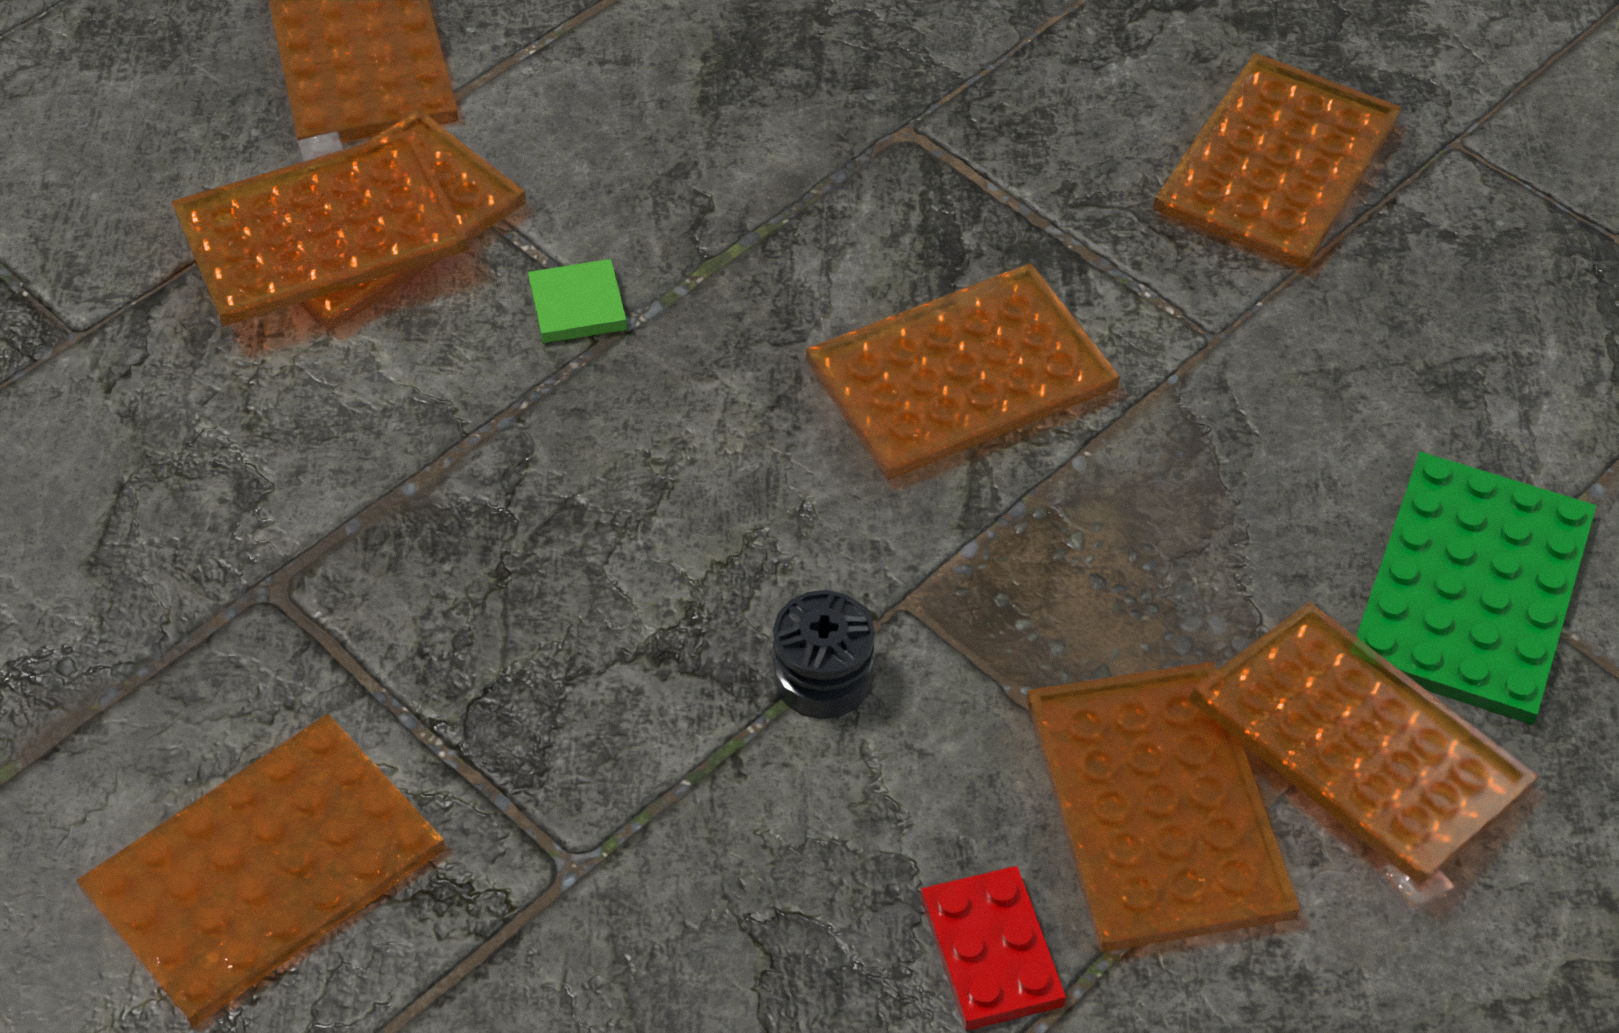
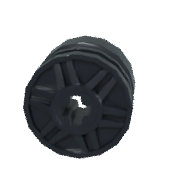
[773,590,875,719]

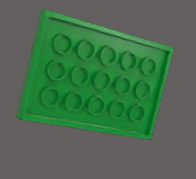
[1347,451,1597,725]

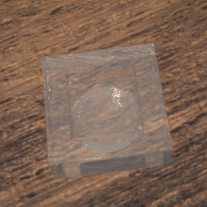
[297,131,349,179]
[1379,850,1455,916]

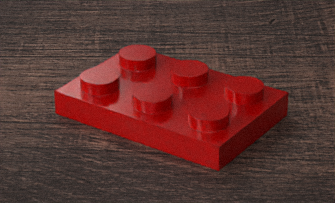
[920,866,1066,1031]

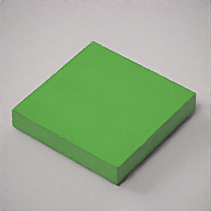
[528,259,627,343]

